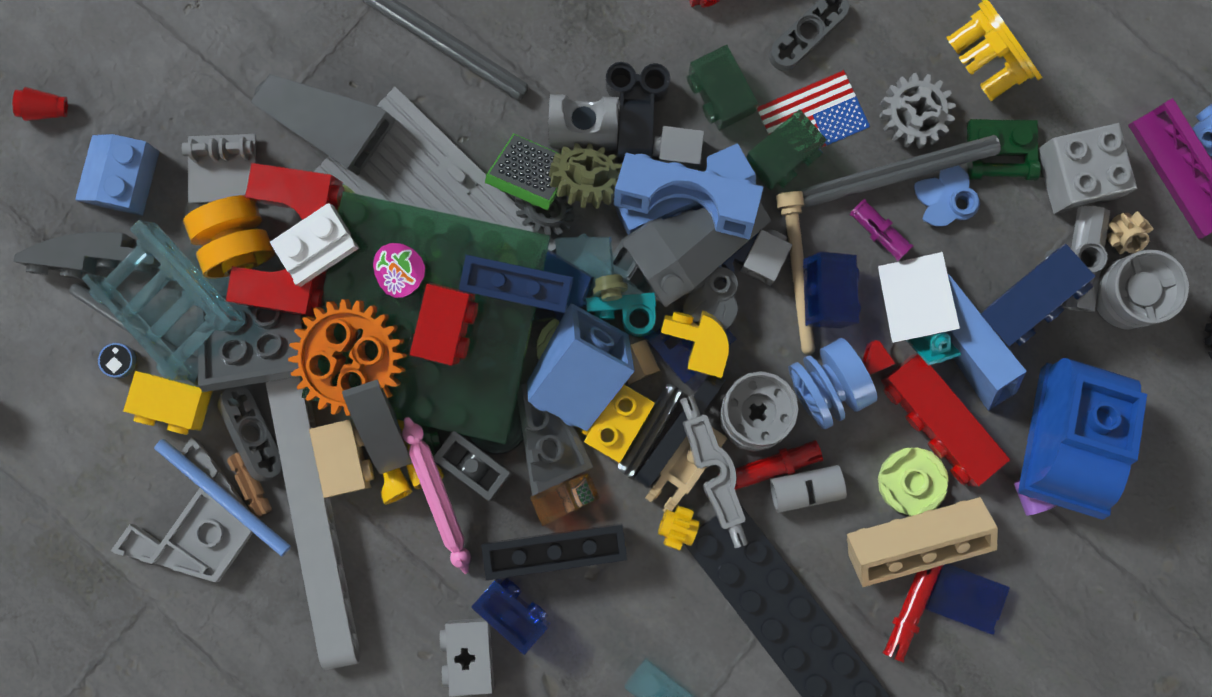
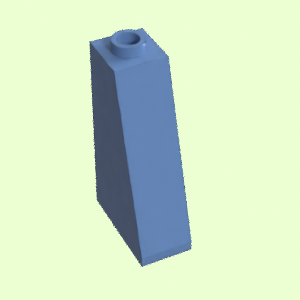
[946,274,1027,411]

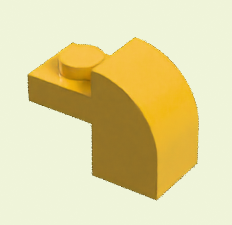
[661,310,729,378]

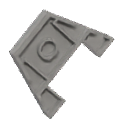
[111,438,253,582]

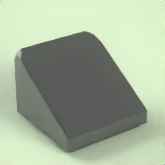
[604,241,646,289]

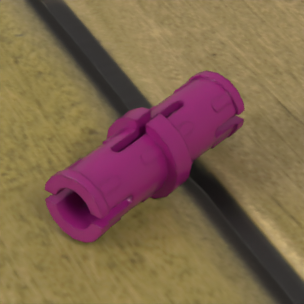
[849,199,913,261]

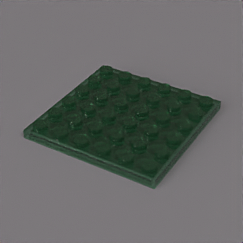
[301,191,551,444]

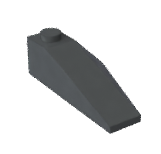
[621,202,771,307]

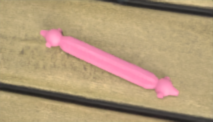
[402,417,471,574]

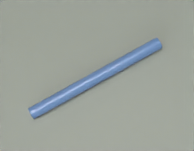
[154,438,291,557]

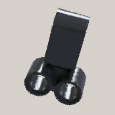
[606,62,670,163]

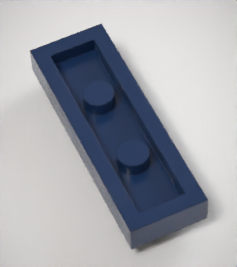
[459,255,574,313]

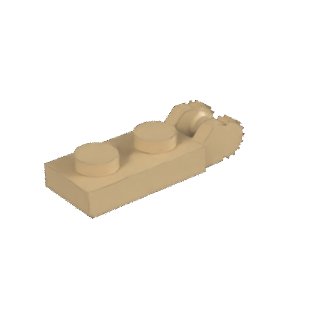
[645,426,727,512]

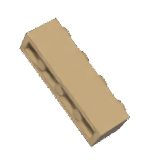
[847,497,998,587]

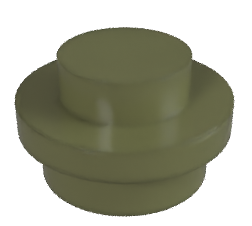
[593,274,628,301]

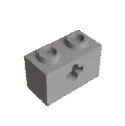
[440,618,495,697]

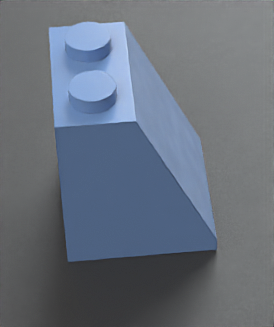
[527,303,635,431]

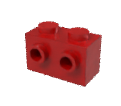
[410,284,478,366]

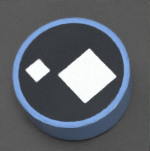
[98,343,137,378]

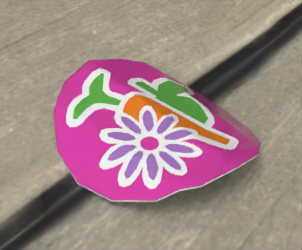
[373,243,425,298]

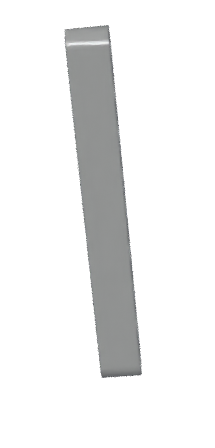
[266,376,360,671]

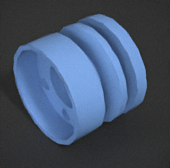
[788,338,878,429]

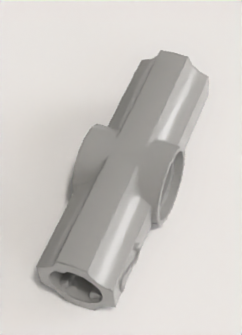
[1062,206,1110,312]

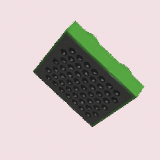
[485,133,560,210]

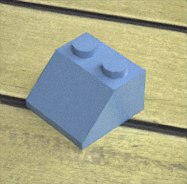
[75,134,160,216]

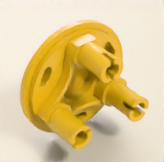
[946,0,1043,101]

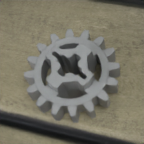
[879,73,956,149]

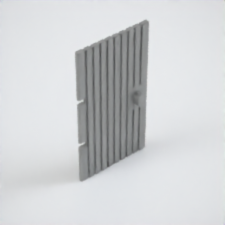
[314,87,559,300]

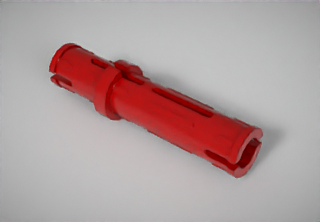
[718,440,823,491]
[882,565,943,663]

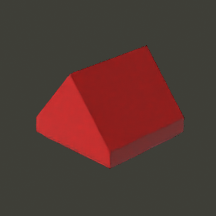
[862,340,896,375]

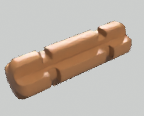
[227,452,272,517]

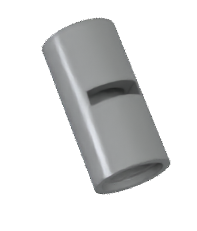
[770,465,847,513]

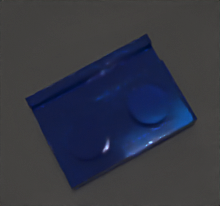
[925,564,1010,635]

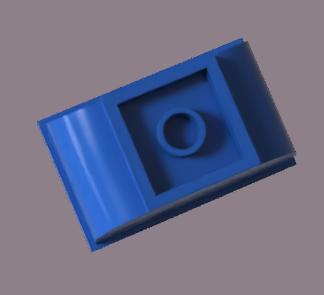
[1018,358,1147,520]

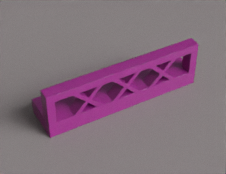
[1128,98,1212,239]

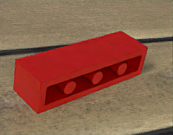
[881,353,1010,487]

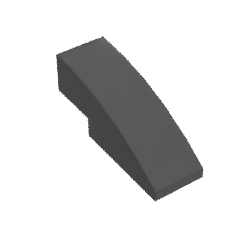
[342,379,412,474]

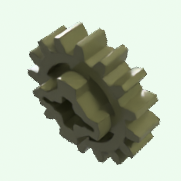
[549,143,622,209]

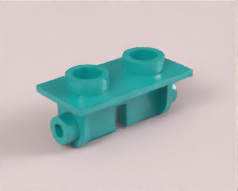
[906,332,961,365]

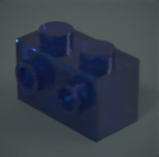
[803,252,861,329]
[471,578,550,655]

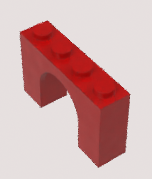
[226,163,345,317]

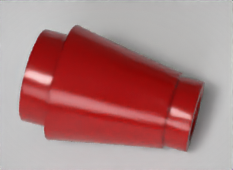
[12,87,68,121]

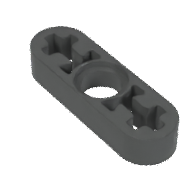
[769,0,849,71]
[217,386,282,482]

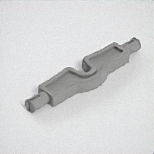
[680,395,748,548]

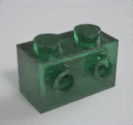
[686,44,759,131]
[746,109,827,191]

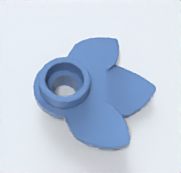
[914,165,980,227]

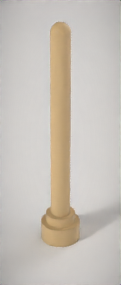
[776,191,815,355]

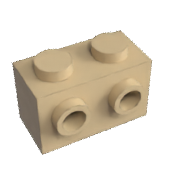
[309,419,374,498]

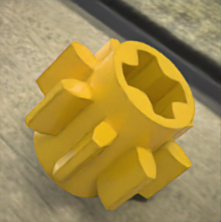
[658,505,699,551]

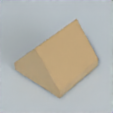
[627,340,660,385]

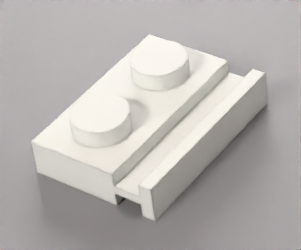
[270,203,359,287]

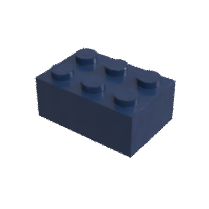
[980,244,1096,346]

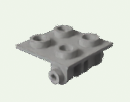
[182,134,257,203]

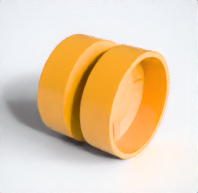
[183,195,275,279]

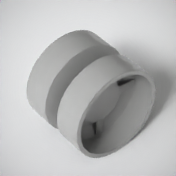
[1095,250,1189,330]

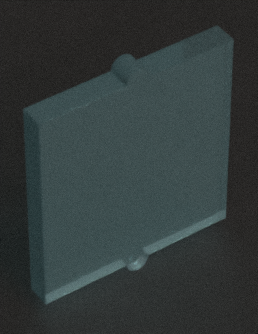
[555,234,614,300]

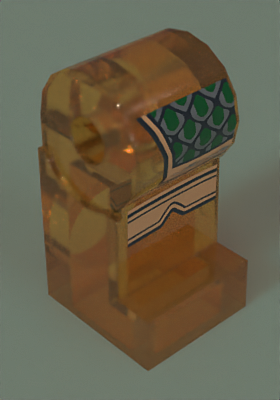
[530,473,600,526]

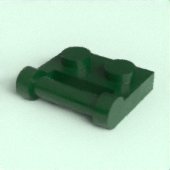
[967,119,1041,181]

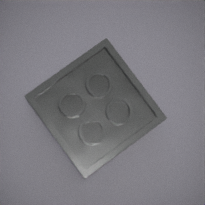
[197,290,305,392]

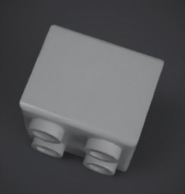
[1038,123,1138,214]

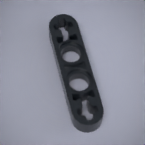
[634,374,726,489]

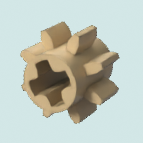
[1106,211,1153,254]

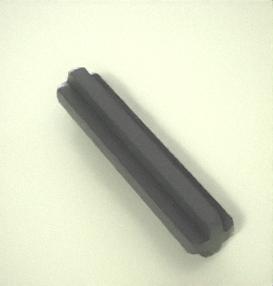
[618,384,684,478]

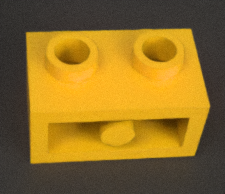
[123,371,213,435]
[581,385,655,463]

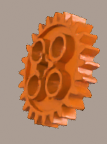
[288,299,407,416]

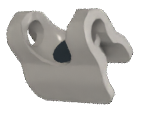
[548,94,619,151]

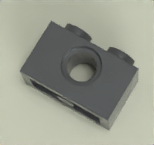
[433,431,513,501]

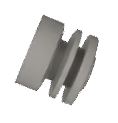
[719,371,799,452]

